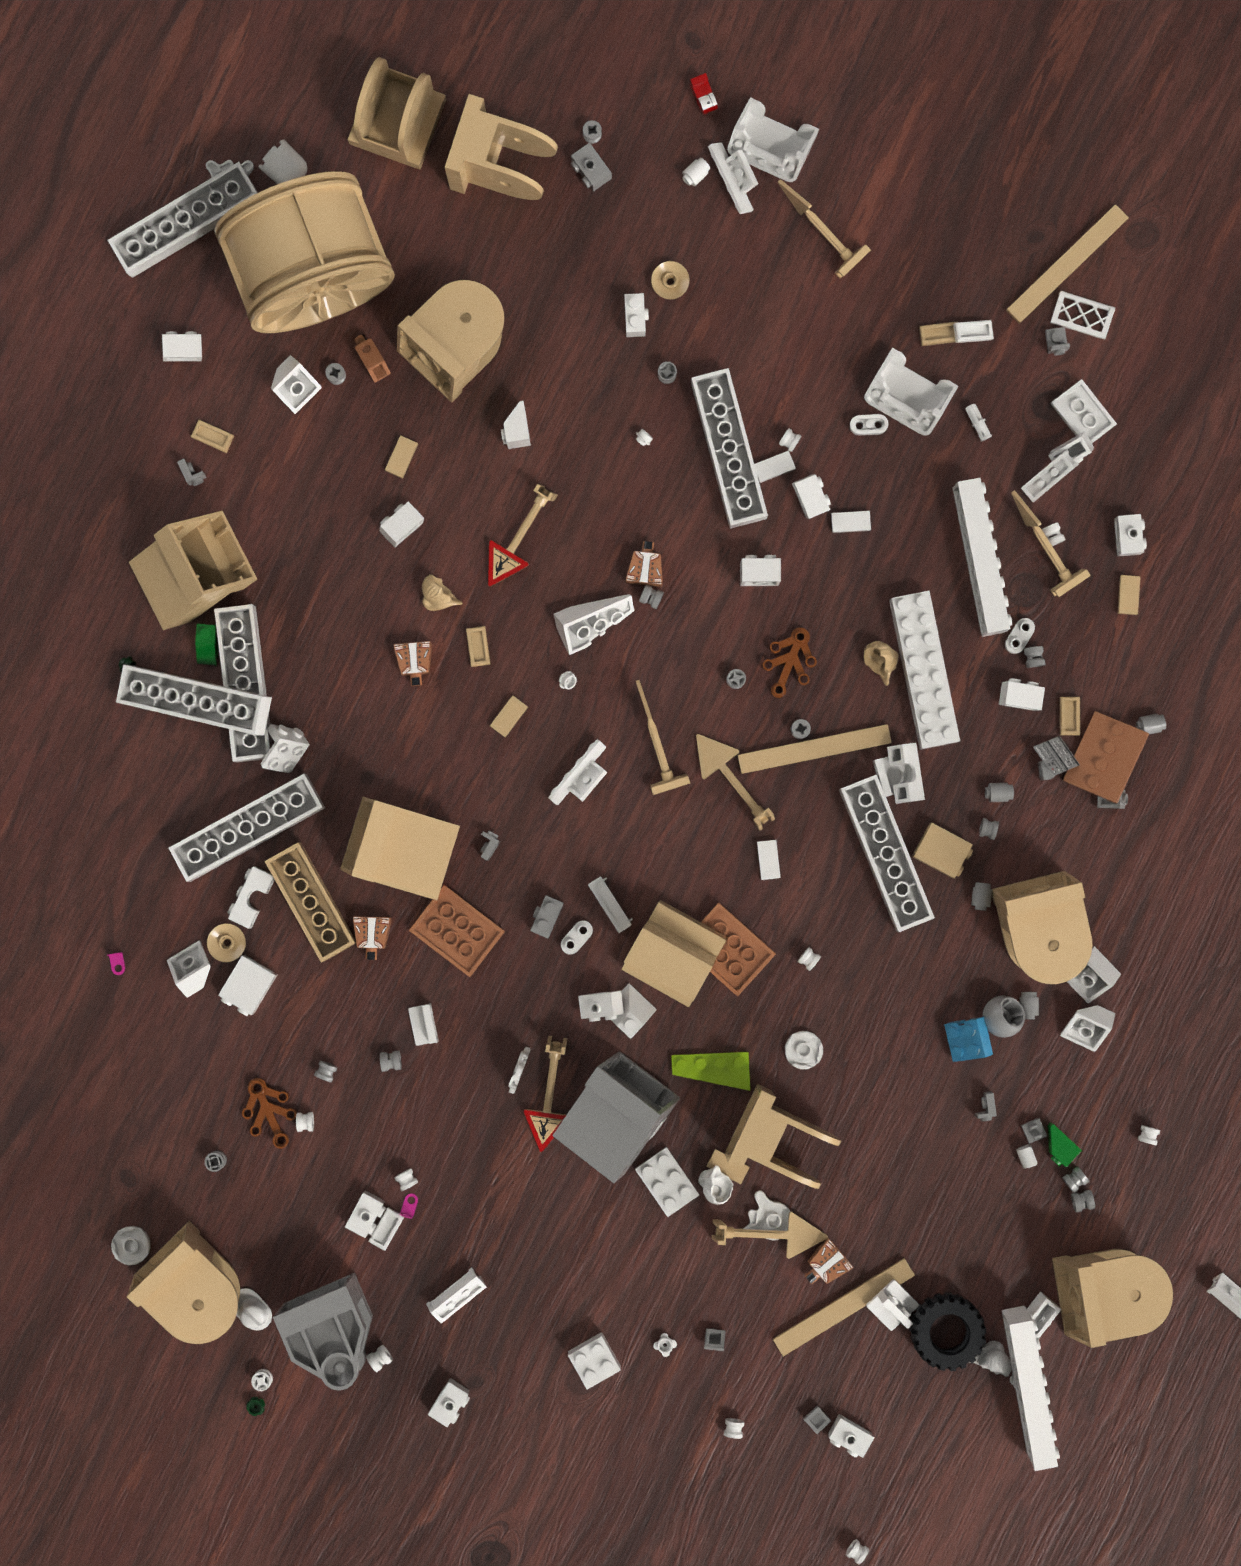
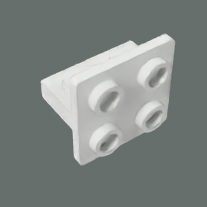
[866,1279,919,1331]

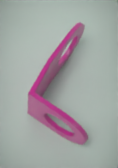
[107,952,125,975]
[399,1194,418,1219]

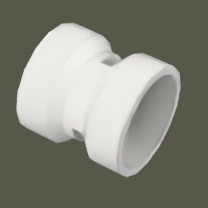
[1042,522,1065,546]
[366,1345,393,1372]

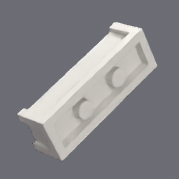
[1021,450,1079,502]
[588,876,633,933]
[426,1267,486,1323]
[1206,1273,1241,1319]

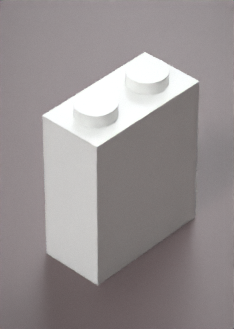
[218,955,278,1016]

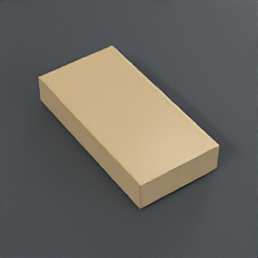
[919,321,958,346]
[191,420,234,453]
[385,435,418,479]
[1118,575,1140,615]
[466,626,491,667]
[490,696,528,738]
[1060,697,1080,736]
[706,1149,749,1184]

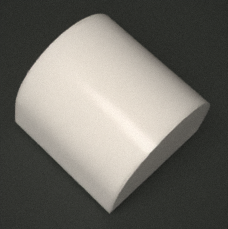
[1016,1144,1038,1169]

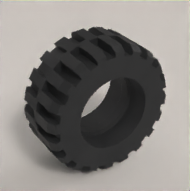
[909,1292,987,1371]

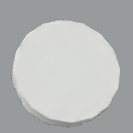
[785,1031,823,1069]
[111,1226,151,1265]

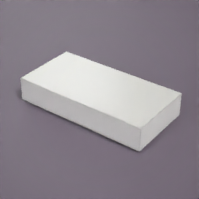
[953,320,994,343]
[754,451,796,483]
[831,511,871,533]
[757,840,781,880]
[368,1207,404,1251]

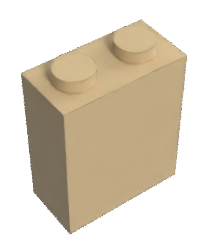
[912,823,973,879]

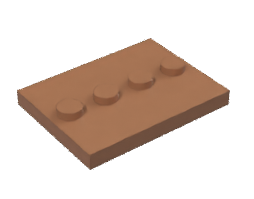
[1063,711,1149,804]
[409,885,505,977]
[701,902,776,997]

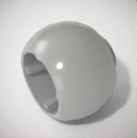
[982,995,1025,1038]

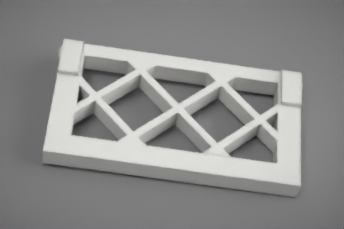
[1050,291,1115,340]

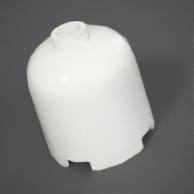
[258,139,308,184]

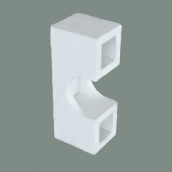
[887,743,925,804]
[228,866,275,929]

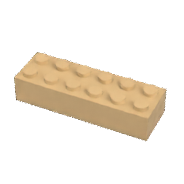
[265,842,356,962]

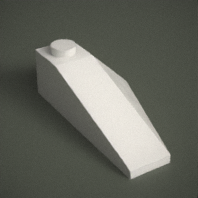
[554,594,634,655]

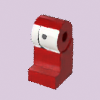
[690,73,718,115]

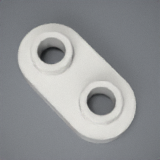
[850,414,888,435]
[1005,618,1035,654]
[561,921,593,954]

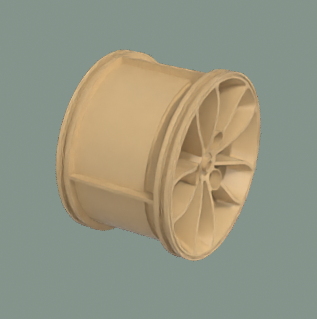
[214,172,395,333]

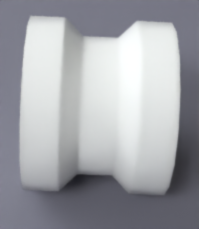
[779,428,802,452]
[797,947,821,971]
[296,1112,314,1132]
[1138,1125,1161,1145]
[394,1168,418,1191]
[251,1369,273,1391]
[723,1418,744,1439]
[845,1539,869,1565]

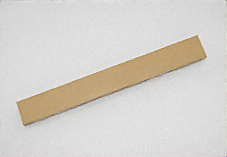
[1006,204,1129,324]
[737,724,892,774]
[773,1258,915,1356]

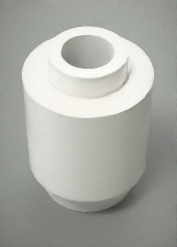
[682,158,710,186]

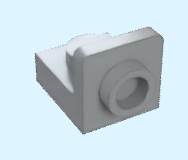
[1045,327,1070,356]
[177,459,207,486]
[1097,790,1128,809]
[480,830,501,861]
[975,1091,997,1121]

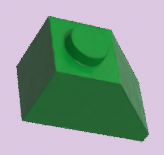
[195,624,218,666]
[1047,1122,1082,1167]

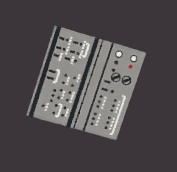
[1033,736,1080,776]

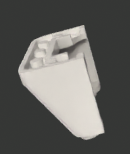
[727,97,819,182]
[864,348,958,435]

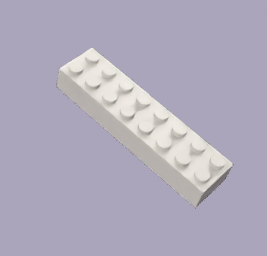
[108,162,258,278]
[691,368,768,529]
[953,478,1012,637]
[889,591,960,750]
[214,604,273,763]
[116,665,272,735]
[169,774,325,882]
[839,774,935,932]
[1002,1306,1060,1471]

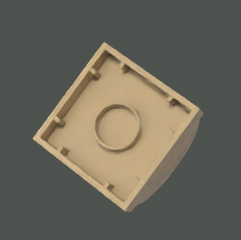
[348,57,446,170]
[445,94,558,200]
[397,280,504,403]
[992,871,1092,984]
[725,1084,842,1189]
[127,1221,240,1344]
[1052,1249,1173,1348]

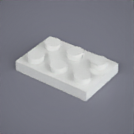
[1050,379,1117,443]
[635,1147,699,1217]

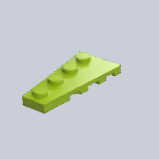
[671,1052,750,1091]

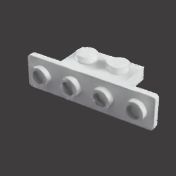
[708,143,758,214]
[548,739,607,805]

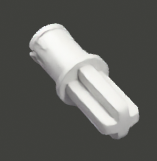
[966,404,992,442]

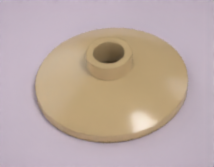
[651,261,689,299]
[207,924,246,962]

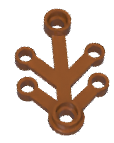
[762,628,817,698]
[242,1078,297,1149]

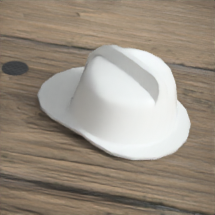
[236,1288,272,1331]

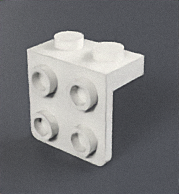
[261,724,310,773]

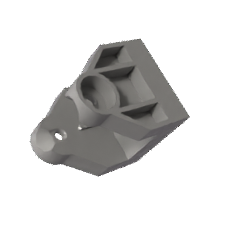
[273,1273,373,1390]

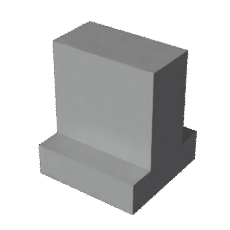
[552,1051,680,1183]

